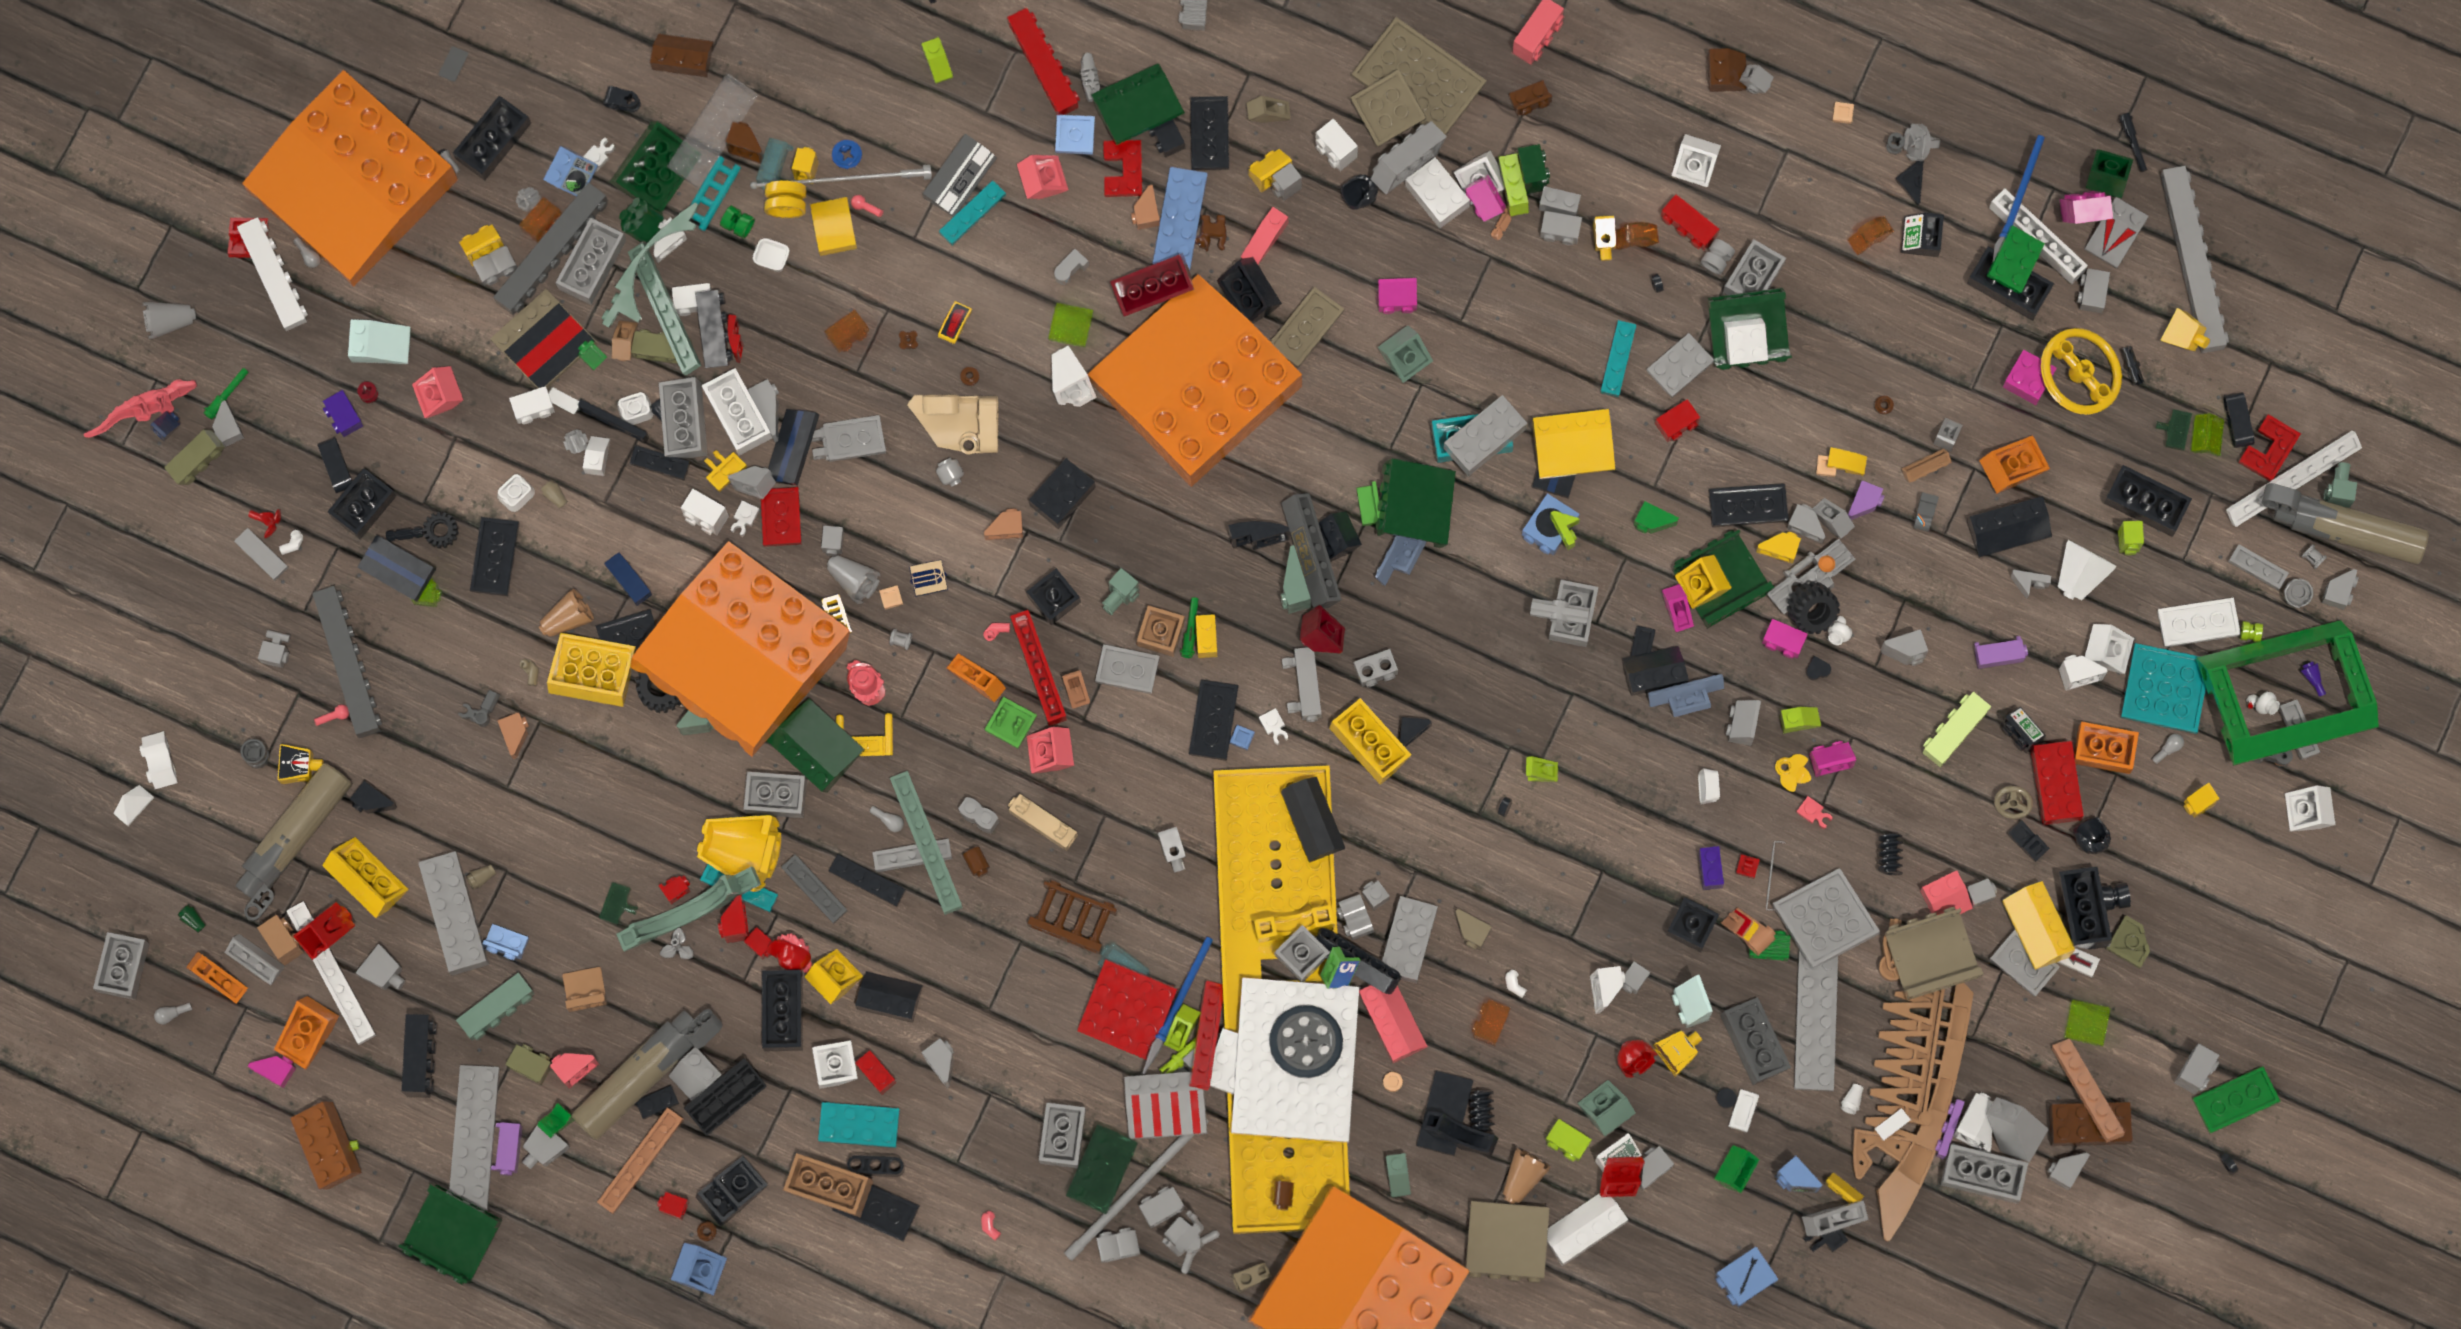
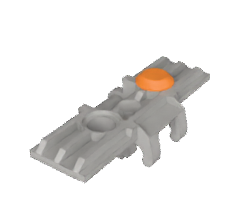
[1767,539,1856,614]

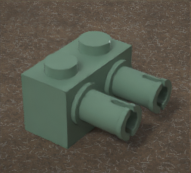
[2323,462,2357,508]
[1102,568,1140,616]

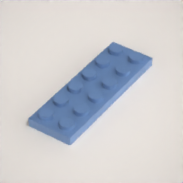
[1153,167,1207,270]

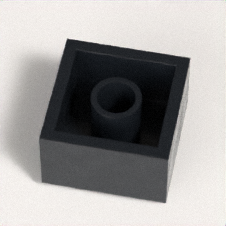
[1026,568,1081,625]
[1666,897,1720,952]

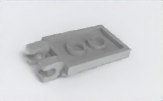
[811,415,886,462]

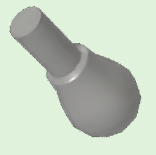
[293,237,321,268]
[2152,734,2184,764]
[870,806,904,832]
[154,1002,192,1025]

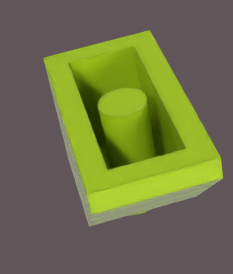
[921,37,953,84]
[1779,707,1821,734]
[1164,1004,1200,1052]

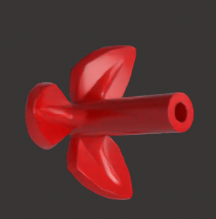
[248,509,281,539]

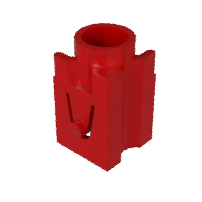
[293,902,355,960]

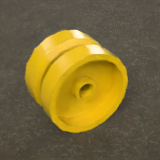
[764,181,806,218]

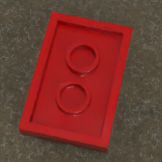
[761,487,802,547]

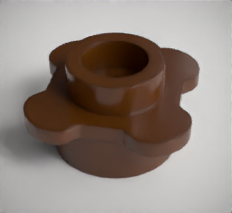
[899,331,918,350]

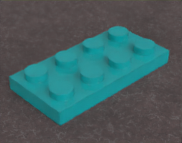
[818,1102,900,1148]

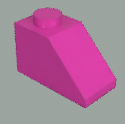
[1662,584,1694,632]
[247,1056,296,1089]

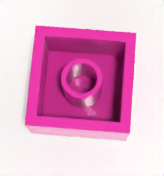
[2003,349,2057,405]

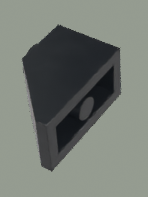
[350,781,397,814]

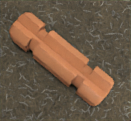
[1491,206,1514,240]

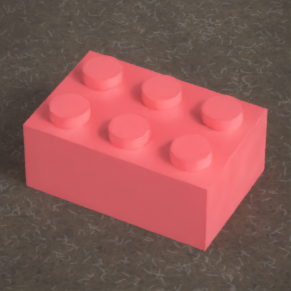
[1513,0,1565,65]

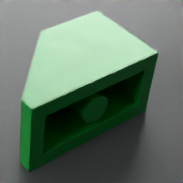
[1634,501,1679,534]

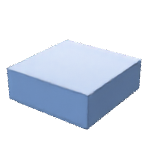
[1230,725,1255,751]

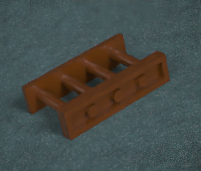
[1027,880,1117,955]

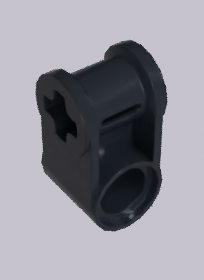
[603,86,641,112]

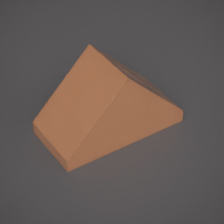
[1062,670,1090,709]

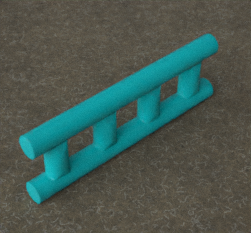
[690,156,741,232]

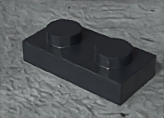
[636,1086,679,1120]

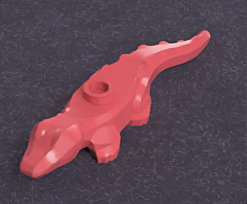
[84,379,197,438]

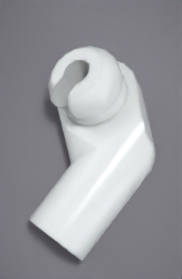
[279,530,303,555]
[1505,970,1527,998]

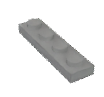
[872,839,952,873]

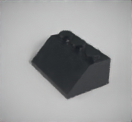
[1217,257,1282,324]
[1622,646,1689,696]
[855,971,923,1023]

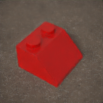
[718,895,749,943]

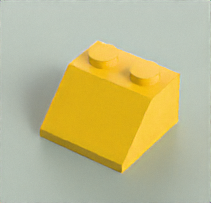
[1248,149,1292,193]
[459,225,504,266]
[1675,555,1731,609]
[805,949,863,1004]

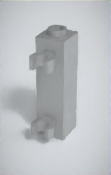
[1282,647,1321,722]

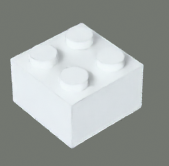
[1315,119,1358,171]
[1724,318,1768,365]
[681,489,729,535]

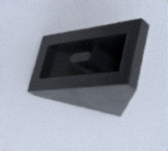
[1400,717,1432,748]

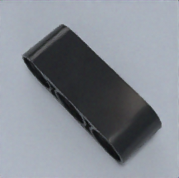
[2223,392,2255,448]
[317,437,353,494]
[847,1155,905,1177]

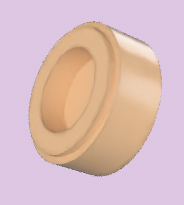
[1383,1072,1403,1092]

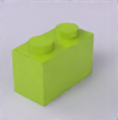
[2118,521,2144,555]
[1545,1119,1592,1162]

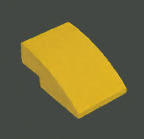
[810,197,857,256]

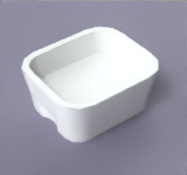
[753,238,789,272]
[617,392,654,425]
[498,474,535,512]
[1698,769,1720,804]

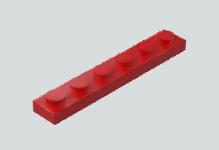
[1189,981,1223,1091]

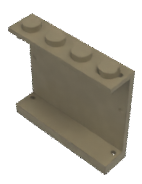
[1885,907,1983,1000]
[1466,1201,1549,1283]

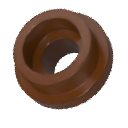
[960,367,979,386]
[1875,396,1894,415]
[697,1222,717,1242]

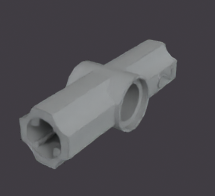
[1530,598,1590,625]

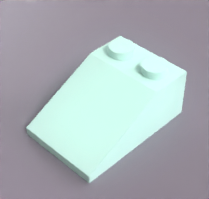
[348,320,411,364]
[1672,975,1713,1028]

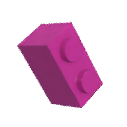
[1466,174,1506,222]
[1762,619,1808,659]

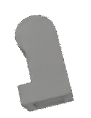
[1054,249,1089,285]

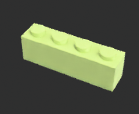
[1923,692,1991,767]

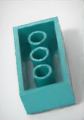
[1431,414,1513,463]

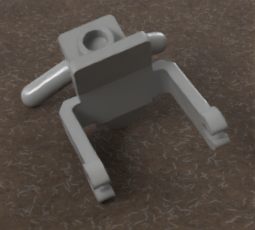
[1162,1210,1220,1274]

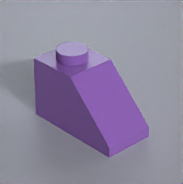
[1848,481,1885,520]

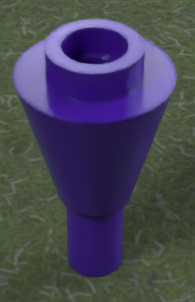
[2301,661,2326,697]

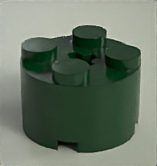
[619,198,664,243]

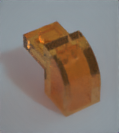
[1847,216,1895,255]
[1615,222,1659,250]

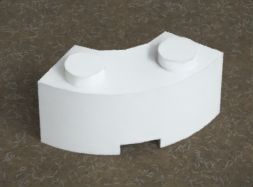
[139,731,178,789]

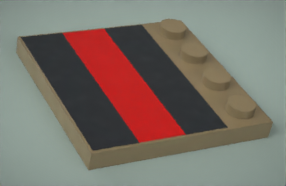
[490,289,597,389]

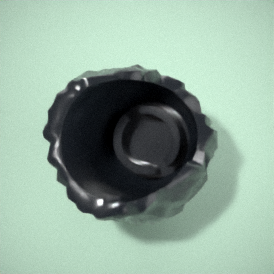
[1341,174,1379,210]
[2073,817,2111,855]

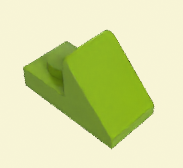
[1550,511,1580,550]
[1526,756,1558,782]

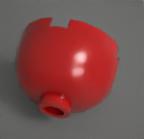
[1617,1040,1657,1078]

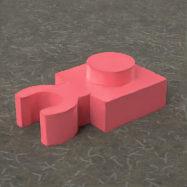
[1796,796,1833,829]

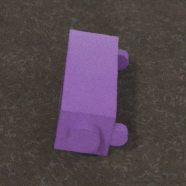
[1974,636,2028,669]
[491,1123,522,1176]

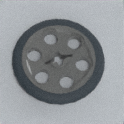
[1269,1005,1343,1078]

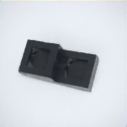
[2007,820,2050,862]

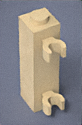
[1008,794,1078,851]

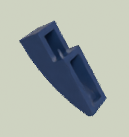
[604,552,652,606]

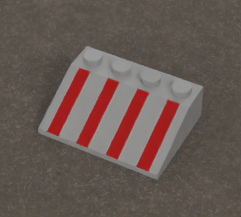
[1125,1072,1207,1140]

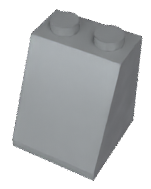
[1987,1097,2049,1162]

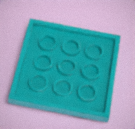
[2121,643,2206,734]

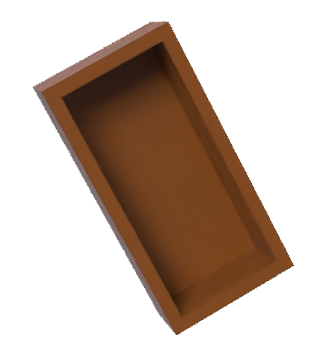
[290,1101,362,1189]

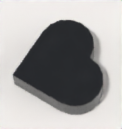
[1806,656,1831,680]
[2219,1152,2239,1175]

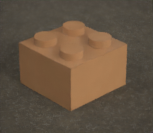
[1137,605,1185,657]
[257,915,304,966]

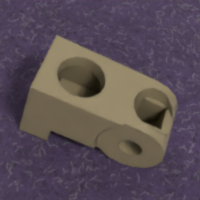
[1231,1263,1272,1294]

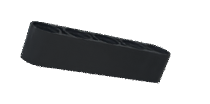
[1315,928,1402,994]

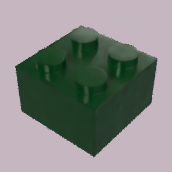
[1517,144,1550,194]
[2085,149,2134,198]

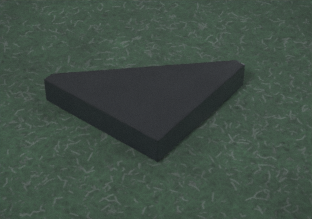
[1895,160,1924,206]

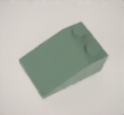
[1281,545,1311,614]

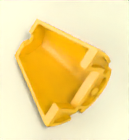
[697,815,781,892]

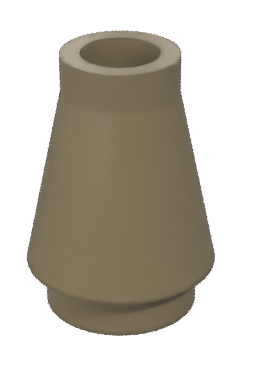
[541,480,568,509]
[466,864,496,890]

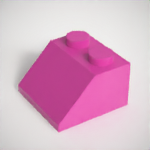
[1378,278,1417,314]
[1810,741,1856,777]

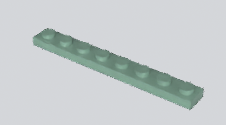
[628,242,701,376]
[890,771,963,915]

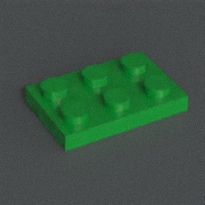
[1987,225,2045,294]

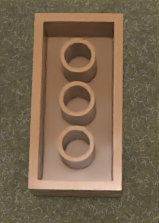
[783,1153,873,1217]

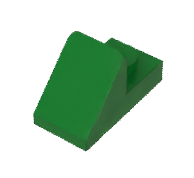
[537,1103,575,1139]

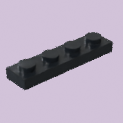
[829,854,906,907]

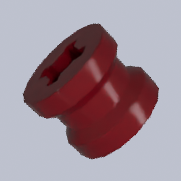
[357,382,378,404]

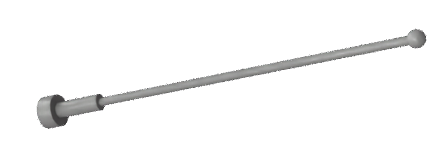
[750,164,932,189]

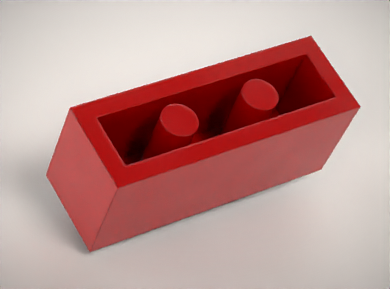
[1661,194,1720,251]

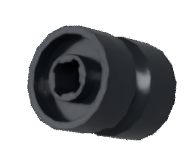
[2102,882,2131,911]

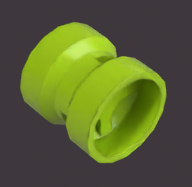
[2240,621,2263,642]

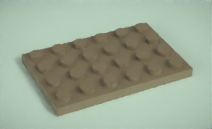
[1351,17,1487,135]

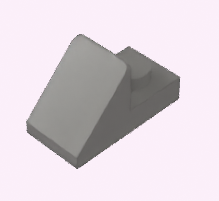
[2011,570,2051,599]

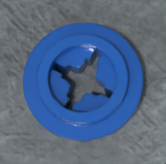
[832,140,862,170]

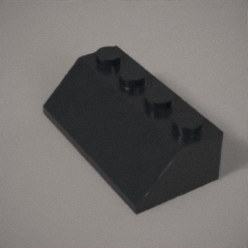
[1967,496,2052,558]
[2059,866,2112,949]

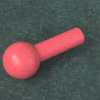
[851,195,883,217]
[314,704,349,726]

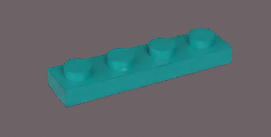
[939,180,1006,246]
[1600,320,1637,397]
[700,864,778,913]

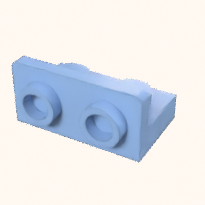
[482,924,529,961]

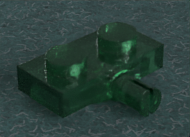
[2155,409,2192,451]
[599,882,638,925]

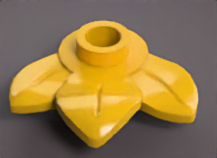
[1775,754,1811,792]

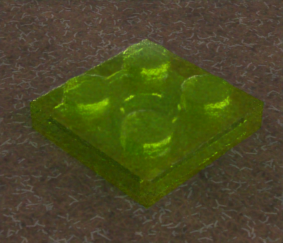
[1048,303,1094,348]
[2064,1000,2111,1047]

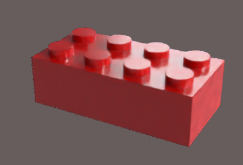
[2031,741,2084,825]

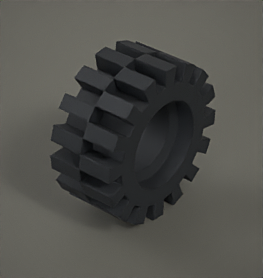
[423,512,459,549]

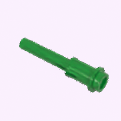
[203,368,249,420]
[1180,597,1199,658]

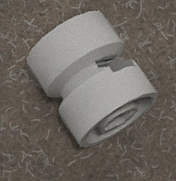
[1701,239,1735,275]

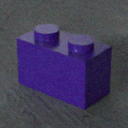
[323,390,363,437]
[1698,846,1724,890]

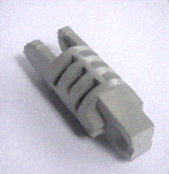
[1080,52,1100,102]

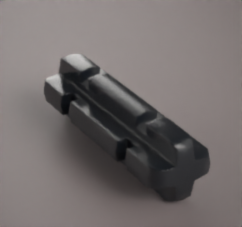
[386,526,424,542]

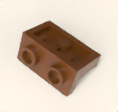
[1508,80,1552,116]

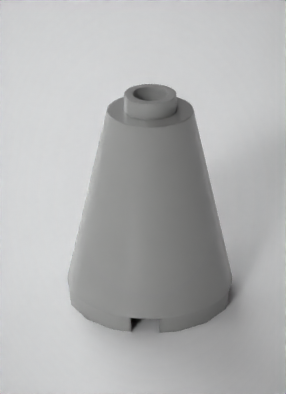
[142,302,196,340]
[827,555,880,604]

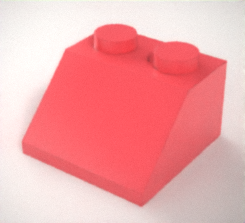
[1017,155,1068,199]
[412,366,463,418]
[1027,727,1074,774]
[1920,870,1973,915]
[550,1053,599,1089]

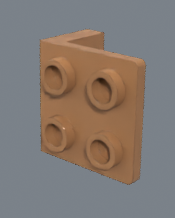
[563,967,608,1012]

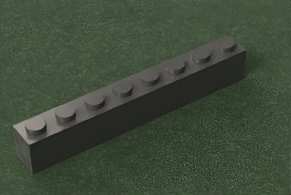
[493,182,608,315]
[312,586,382,738]

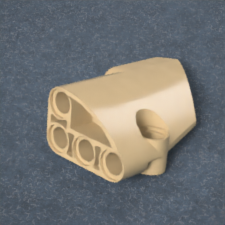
[907,395,998,454]

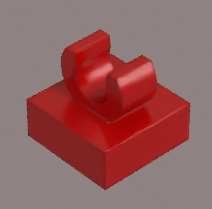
[1736,854,1760,879]

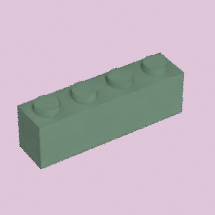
[456,973,534,1041]

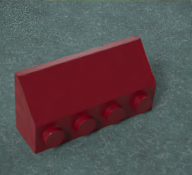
[1110,253,1194,317]

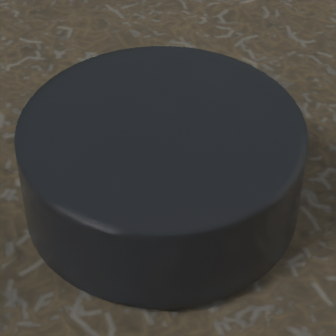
[1650,273,1664,293]
[1498,797,1512,817]
[1716,1088,1736,1109]

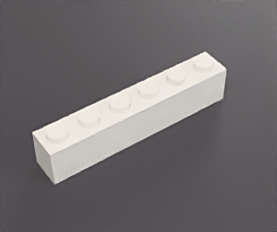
[1989,189,2088,285]
[237,217,308,331]

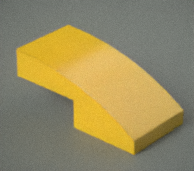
[1827,447,1867,476]

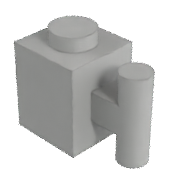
[258,630,291,668]

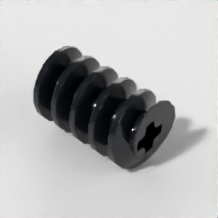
[1878,834,1903,875]
[1469,1091,1495,1132]

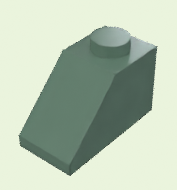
[1386,1153,1411,1198]

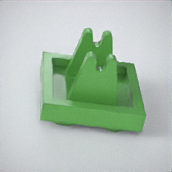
[985,697,1037,749]

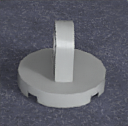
[1903,124,1940,161]

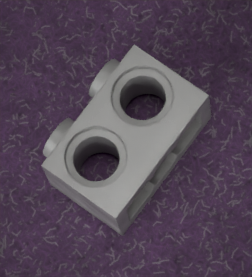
[1354,649,1398,688]

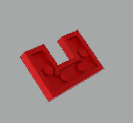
[1104,140,1142,197]
[2238,414,2301,482]

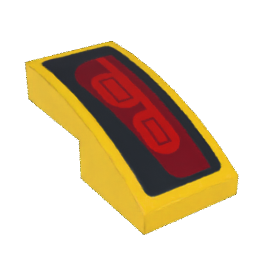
[938,301,972,344]

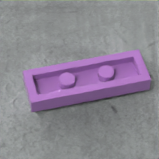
[1935,1099,1964,1159]

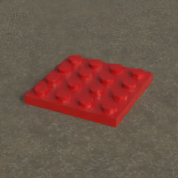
[1077,959,1178,1060]

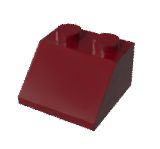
[1300,605,1345,654]

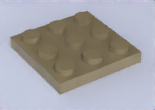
[1350,69,1427,147]

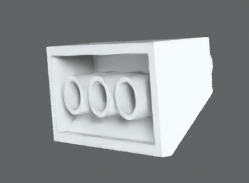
[1547,1193,1628,1266]

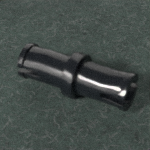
[2121,346,2145,386]

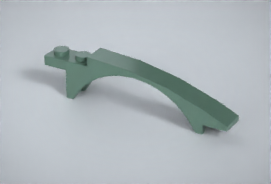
[601,203,699,328]
[616,867,761,952]

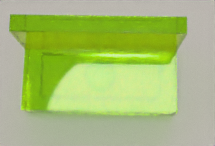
[2191,413,2224,456]

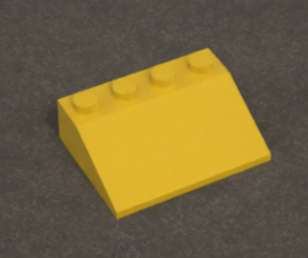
[1532,409,1615,479]
[547,633,636,707]

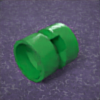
[720,205,755,239]

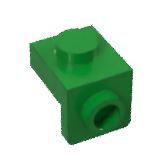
[577,340,607,371]

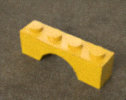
[1254,905,1335,943]

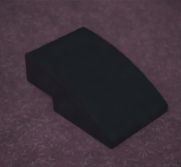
[1228,521,1290,550]
[696,1156,768,1227]

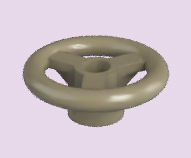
[1994,786,2033,819]

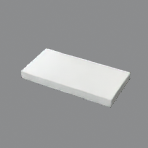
[2157,598,2241,648]

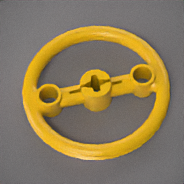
[2041,328,2122,415]

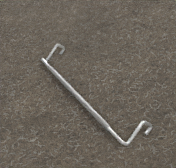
[1766,841,1786,911]

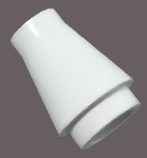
[1841,1084,1864,1114]

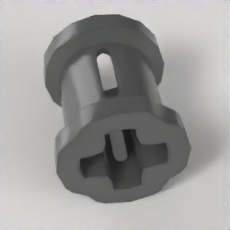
[1886,133,1905,155]

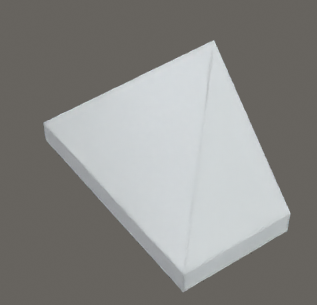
[114,785,154,826]

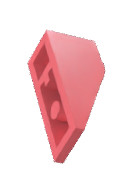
[1241,207,1289,265]

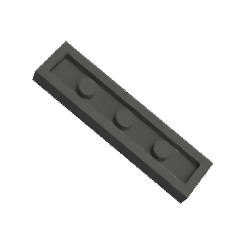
[781,854,847,924]

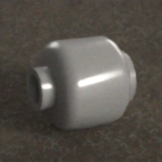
[936,457,964,487]

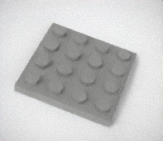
[1773,868,1880,970]

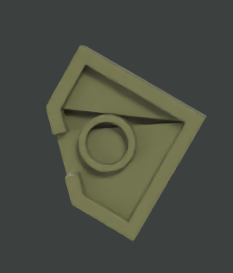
[2106,915,2150,969]

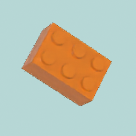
[2074,722,2139,774]

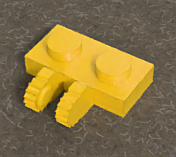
[704,450,747,493]

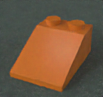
[1979,435,2050,494]
[274,996,339,1070]

